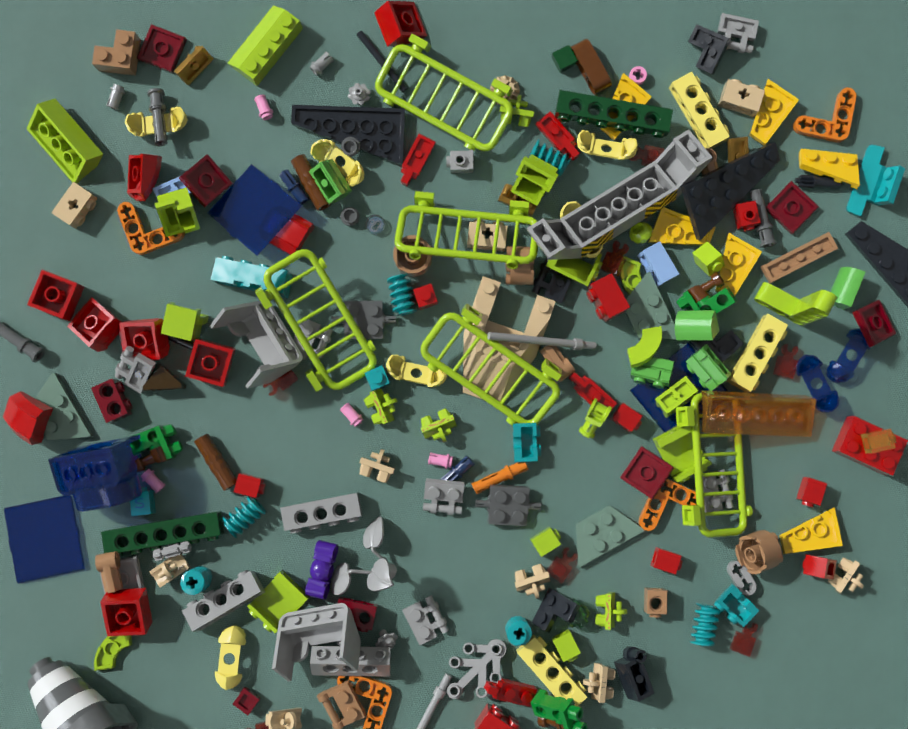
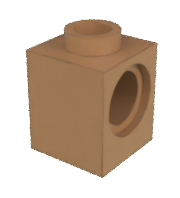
[644,588,667,618]

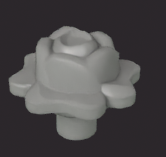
[348,83,370,106]
[375,629,398,649]

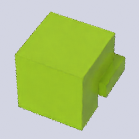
[511,154,559,206]
[155,187,200,237]
[161,302,209,341]

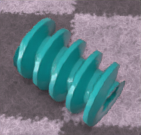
[530,139,572,177]
[387,274,417,316]
[223,497,267,538]
[180,566,213,595]
[689,603,720,646]
[505,616,532,646]

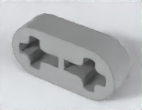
[727,560,756,595]

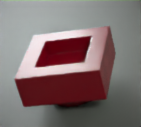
[233,687,260,716]

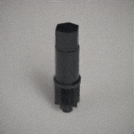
[794,175,842,190]

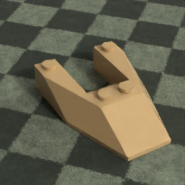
[463,276,556,402]

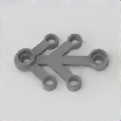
[447,639,506,699]

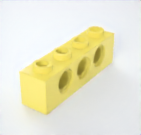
[669,72,730,149]
[727,314,788,393]
[516,634,587,706]

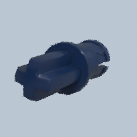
[279,169,309,206]
[440,455,475,481]

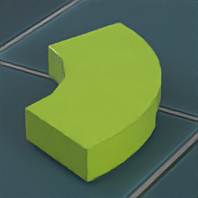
[620,256,642,295]
[627,326,662,368]
[94,635,132,671]

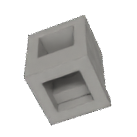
[446,150,473,173]

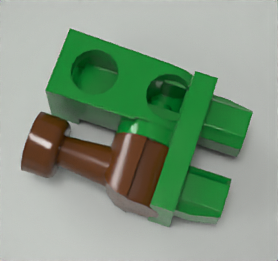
[676,271,737,313]
[123,424,184,473]
[531,689,588,729]

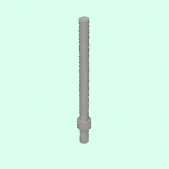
[487,332,596,350]
[417,673,452,729]

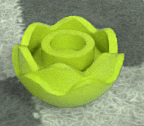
[629,222,653,244]

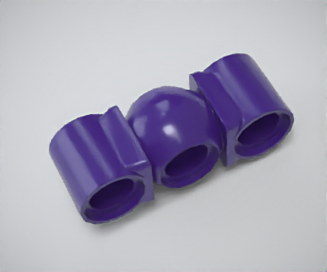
[305,540,339,600]

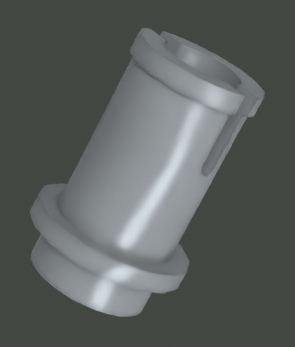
[310,52,334,76]
[106,84,125,110]

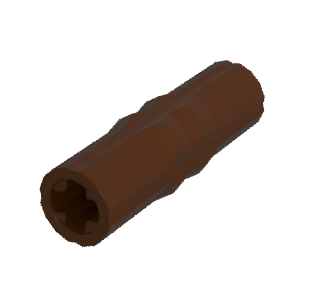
[291,154,331,211]
[194,434,237,491]

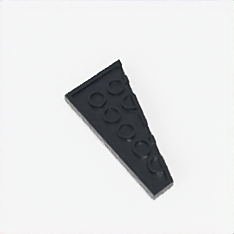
[291,105,405,166]
[680,142,780,240]
[845,221,908,308]

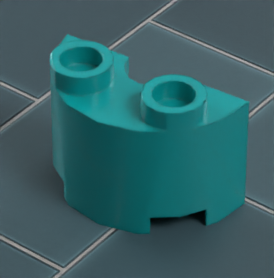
[513,423,541,462]
[713,584,760,627]

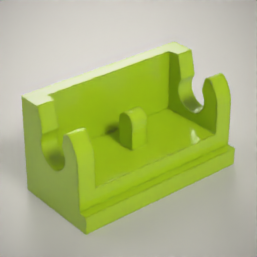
[655,376,698,418]

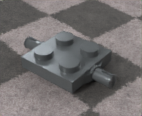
[331,300,396,339]
[475,485,541,526]

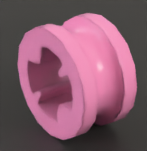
[629,66,647,85]

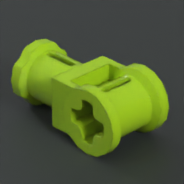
[579,398,612,439]

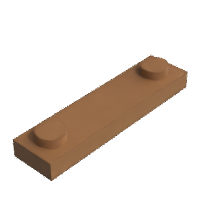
[760,232,838,284]

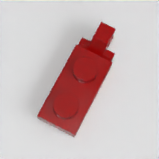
[536,111,580,161]
[400,134,436,187]
[569,372,618,412]
[484,678,537,707]

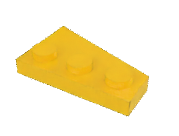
[600,73,652,140]
[749,79,799,146]
[799,149,860,189]
[648,207,716,246]
[715,233,762,296]
[779,507,843,554]

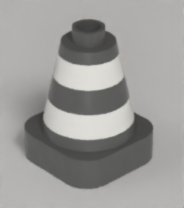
[27,657,138,729]

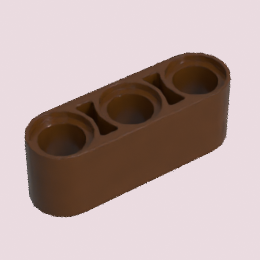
[571,38,612,95]

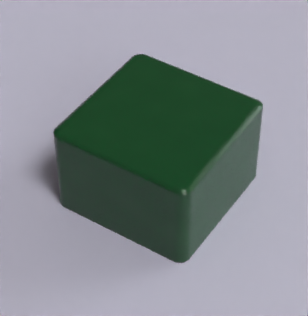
[551,45,577,73]

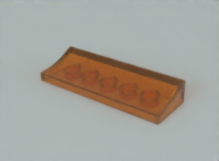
[701,390,816,437]

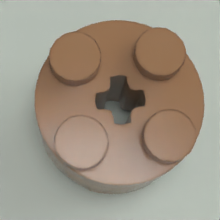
[393,235,432,277]
[505,246,534,285]
[735,530,783,574]

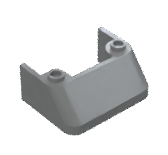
[210,301,303,389]
[272,603,361,682]

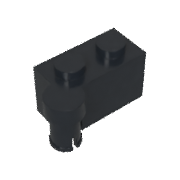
[614,646,655,702]

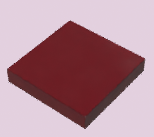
[137,24,187,73]
[179,154,233,208]
[766,181,819,235]
[852,300,896,347]
[620,446,674,500]

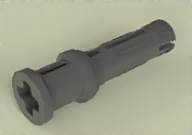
[147,88,168,146]
[750,189,777,248]
[0,322,45,363]

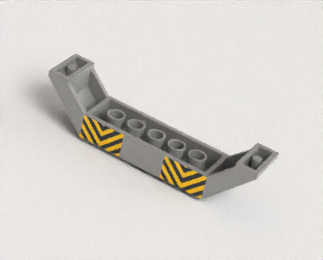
[527,130,712,260]

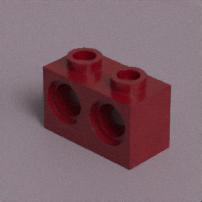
[91,378,133,424]
[337,597,378,632]

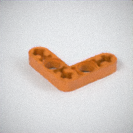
[793,87,856,142]
[117,202,185,255]
[638,479,696,531]
[337,676,392,729]

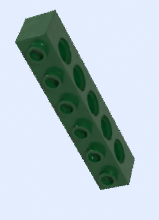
[554,90,673,138]
[101,511,224,556]

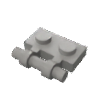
[717,13,759,54]
[293,317,333,363]
[115,346,156,394]
[694,469,734,512]
[423,478,464,515]
[402,595,449,645]

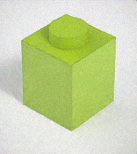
[692,241,725,277]
[530,527,561,557]
[551,629,581,663]

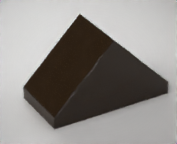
[143,366,186,391]

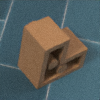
[92,29,141,76]

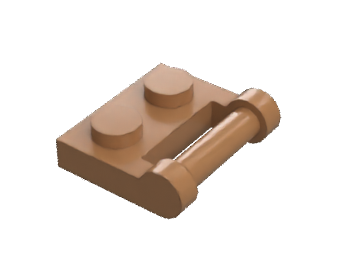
[317,680,366,729]

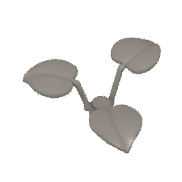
[330,517,397,595]

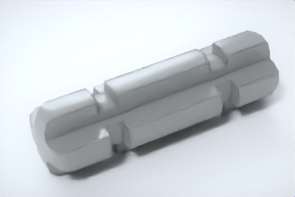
[153,541,192,561]

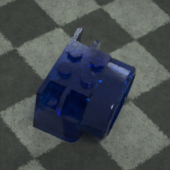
[48,435,142,512]

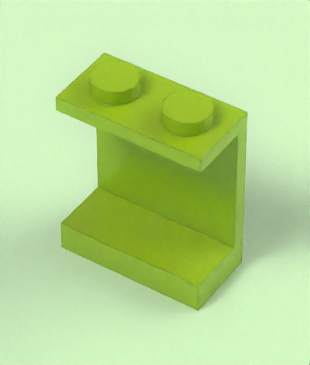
[546,254,603,286]
[653,426,712,483]
[247,570,310,633]

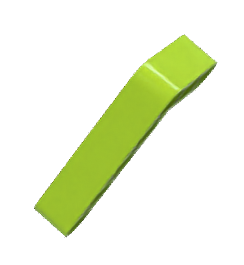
[754,282,838,325]

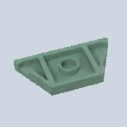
[625,272,676,339]
[35,373,93,440]
[576,505,644,567]

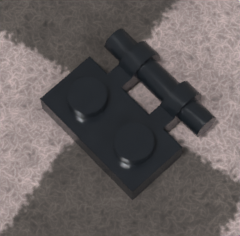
[531,257,572,304]

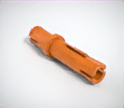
[471,462,529,494]

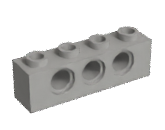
[280,492,363,533]
[182,570,265,632]
[310,646,391,676]

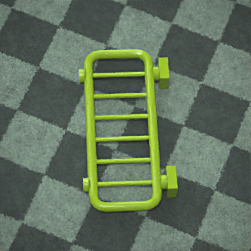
[375,34,513,152]
[394,191,538,269]
[255,249,377,392]
[421,304,562,426]
[676,392,753,538]

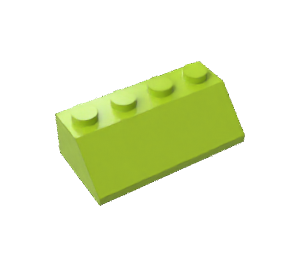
[227,5,303,86]
[26,98,103,184]

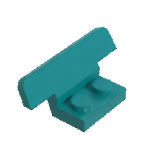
[846,145,906,217]

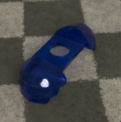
[826,328,871,383]
[796,355,840,412]

